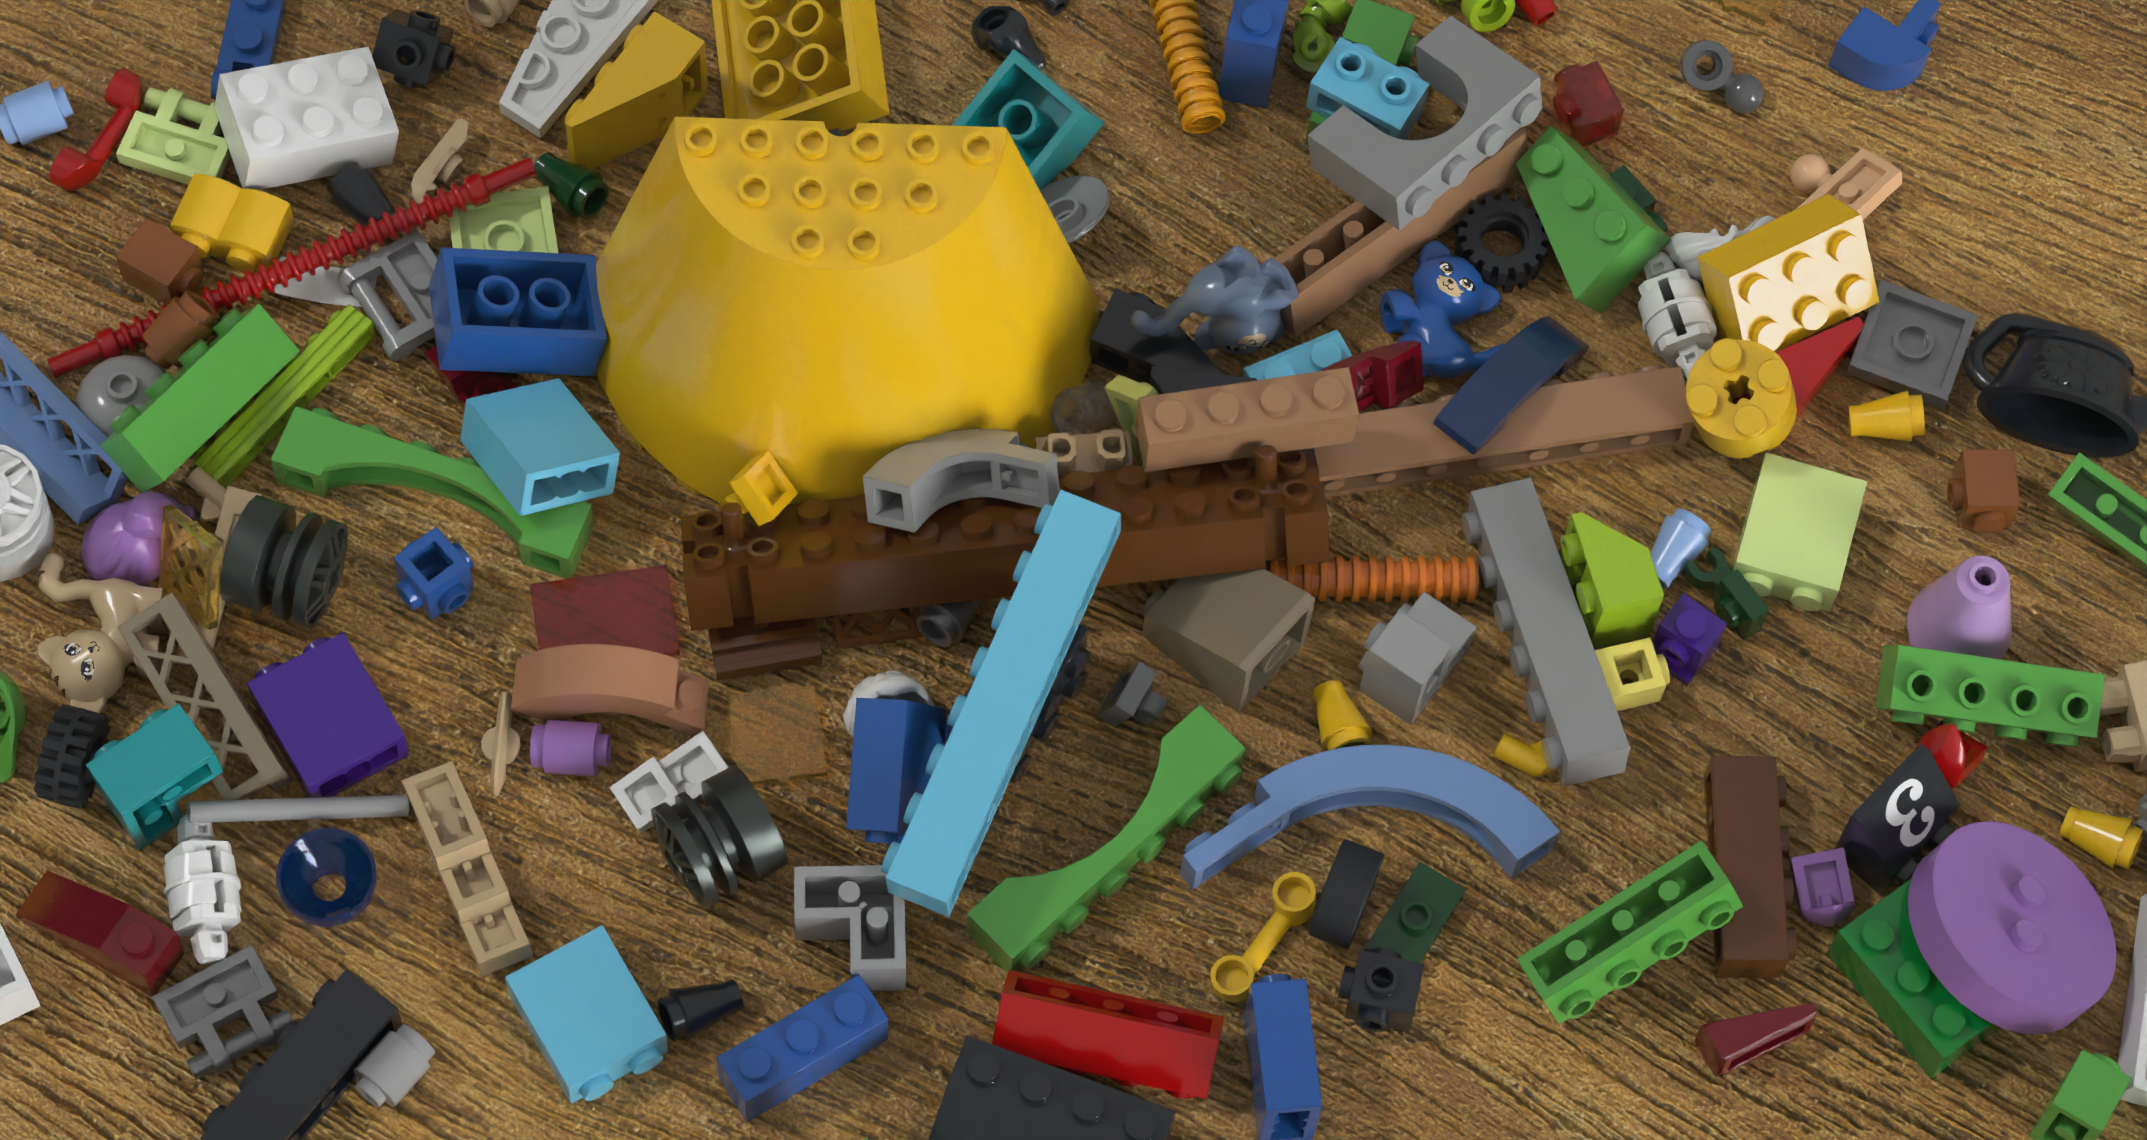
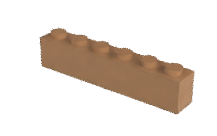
[1274,128,1528,338]

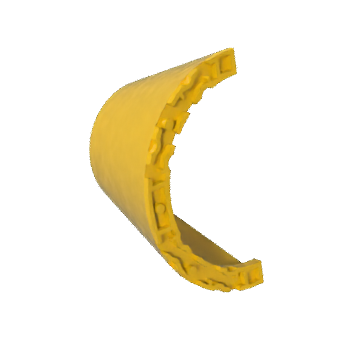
[596,117,1100,508]

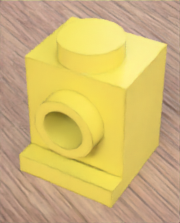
[1595,638,1670,711]

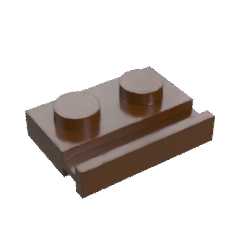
[707,616,822,681]

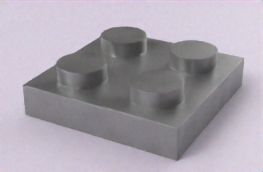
[1846,280,1978,409]

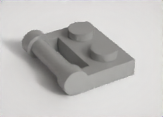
[338,229,437,362]

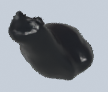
[971,6,1046,68]

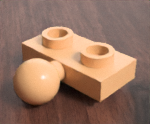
[1790,148,1903,221]

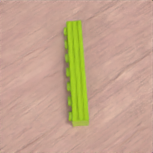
[193,304,376,488]

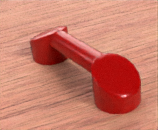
[49,68,143,191]

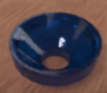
[276,828,377,927]

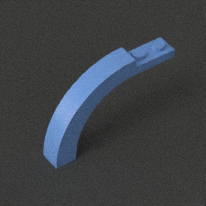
[1180,745,1560,890]

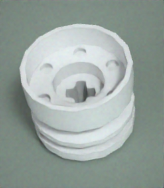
[0,444,55,582]

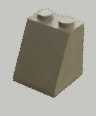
[1142,569,1315,713]

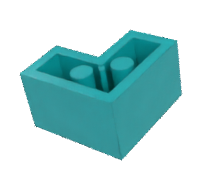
[86,703,223,851]

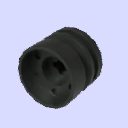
[219,495,349,629]
[651,765,788,908]

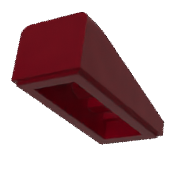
[1695,1003,1817,1077]

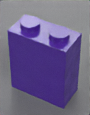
[247,633,409,798]

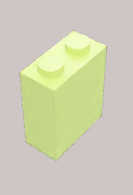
[1731,452,1867,612]

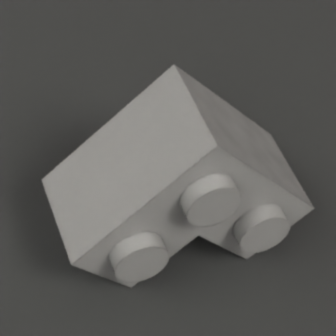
[1358,592,1476,725]
[794,865,906,991]

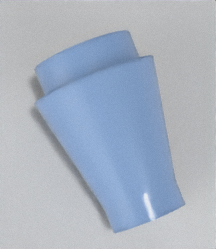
[1650,508,1712,589]

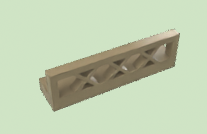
[117,592,293,800]

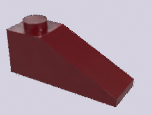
[15,871,185,997]

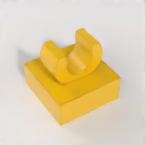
[724,451,798,526]

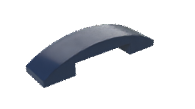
[1433,316,1590,455]

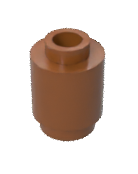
[142,290,220,369]

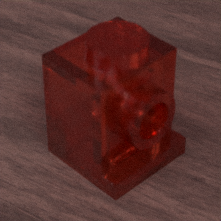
[1553,61,1624,147]

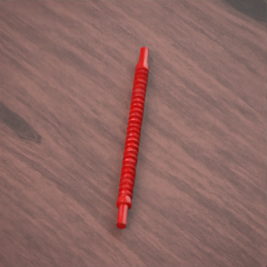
[47,157,538,378]

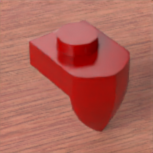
[1915,720,1987,788]

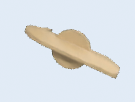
[411,118,469,204]
[481,691,521,796]

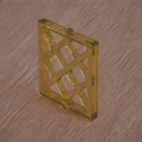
[159,504,223,629]

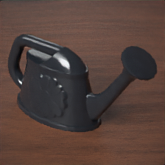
[1964,313,2147,458]

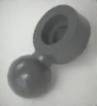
[1680,40,1764,114]

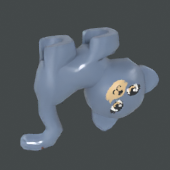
[1130,245,1299,356]

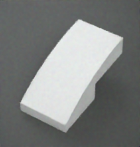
[609,730,729,832]

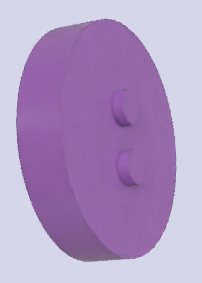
[1908,821,2116,1034]

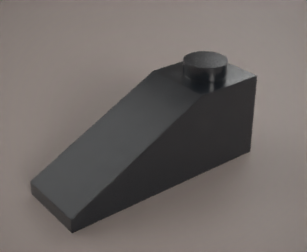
[1089,288,1223,384]

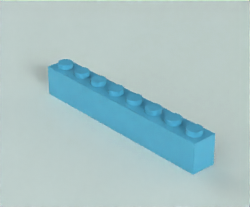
[881,489,1121,917]

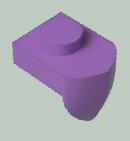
[1788,848,1855,927]

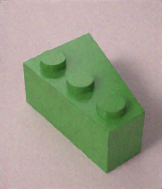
[1516,126,1671,313]

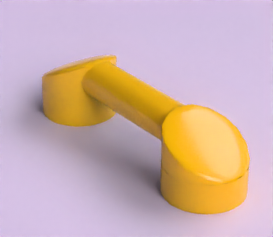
[1210,872,1316,1003]

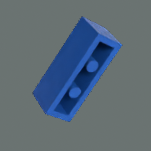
[716,974,888,1123]

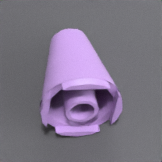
[1906,556,2012,659]

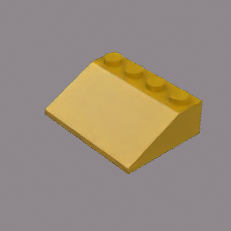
[711,0,889,131]

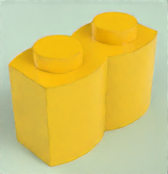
[170,174,295,273]

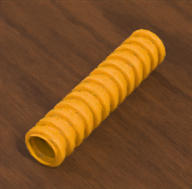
[1149,0,1226,134]

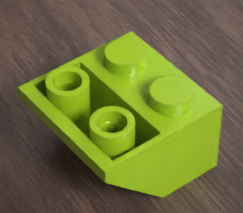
[1559,512,1664,650]

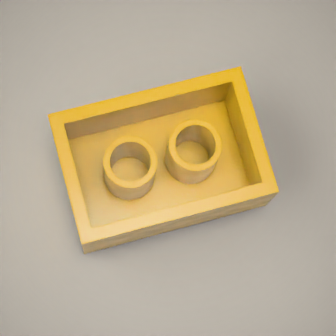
[1697,194,1880,352]

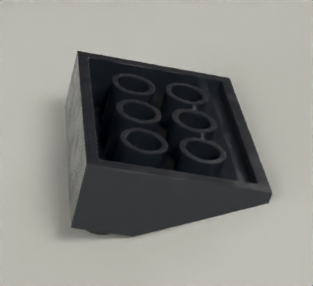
[928,1035,1176,1140]

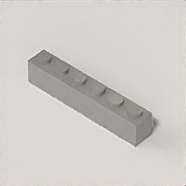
[1462,477,1630,787]

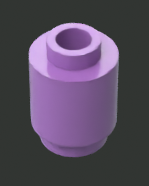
[530,720,612,777]

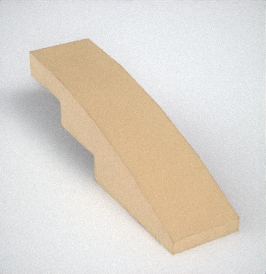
[401,761,533,976]

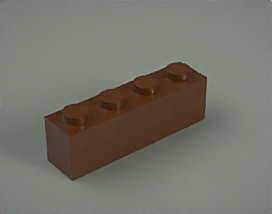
[1703,756,1796,978]

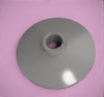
[1040,176,1110,243]

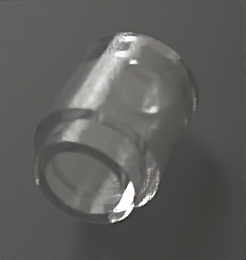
[1050,380,1118,435]

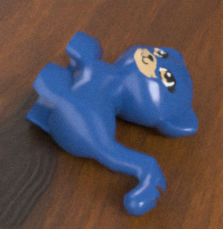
[1379,240,1504,379]

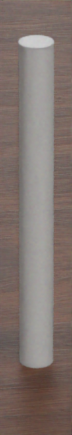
[188,795,409,823]

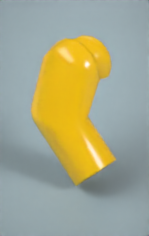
[1492,733,1557,777]

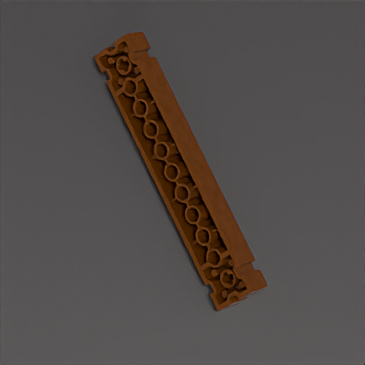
[681,445,1330,631]

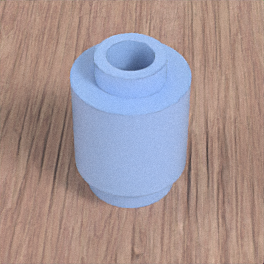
[0,80,74,146]

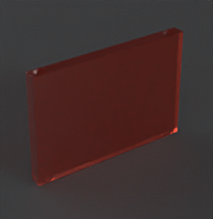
[530,565,680,656]

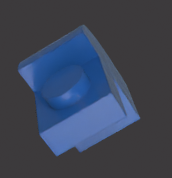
[1828,0,1941,91]

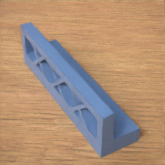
[0,331,128,524]

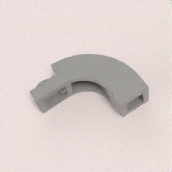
[863,429,1059,533]

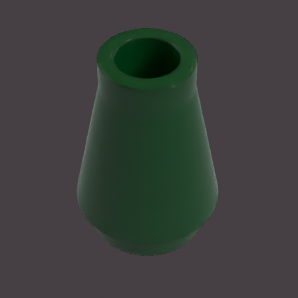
[534,152,609,219]

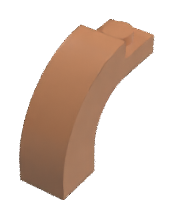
[511,644,709,735]

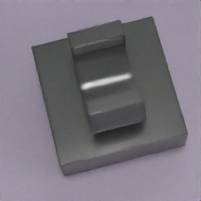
[1097,661,1168,727]

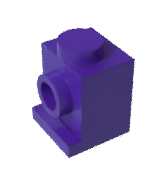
[1652,593,1727,686]

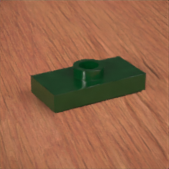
[1364,862,1466,963]

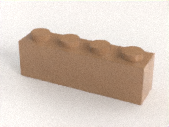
[1135,367,1359,472]

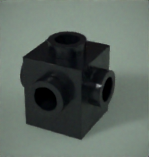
[372,9,456,88]
[1338,948,1424,1032]

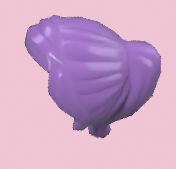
[80,490,197,586]

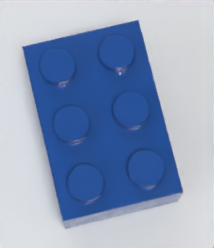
[429,247,607,376]

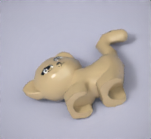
[36,553,167,713]

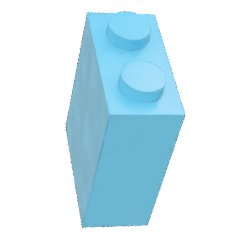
[460,378,620,516]
[505,925,668,1104]

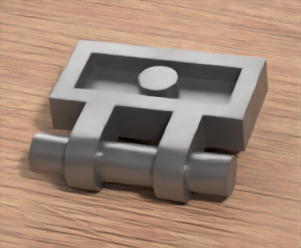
[152,945,293,1080]

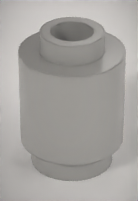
[353,1024,435,1108]

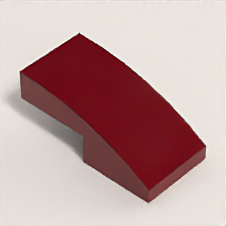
[1321,340,1424,412]

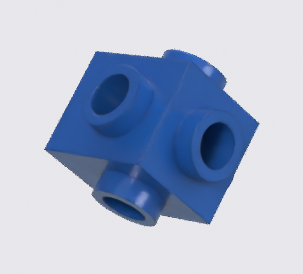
[394,527,474,621]

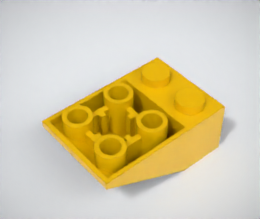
[564,11,708,170]

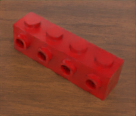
[992,970,1224,1099]

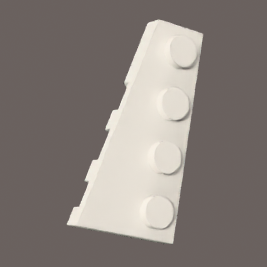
[499,0,658,139]

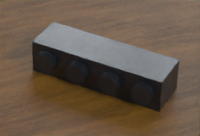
[200,969,402,1140]

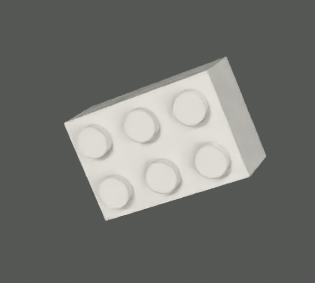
[214,47,399,190]

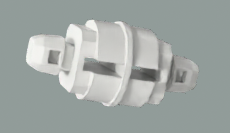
[1638,252,1717,382]
[163,814,242,965]

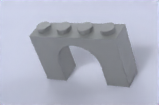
[1307,15,1542,231]

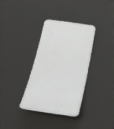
[274,257,377,307]

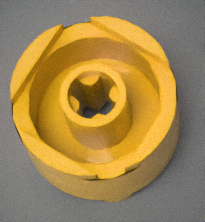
[1686,338,1797,459]

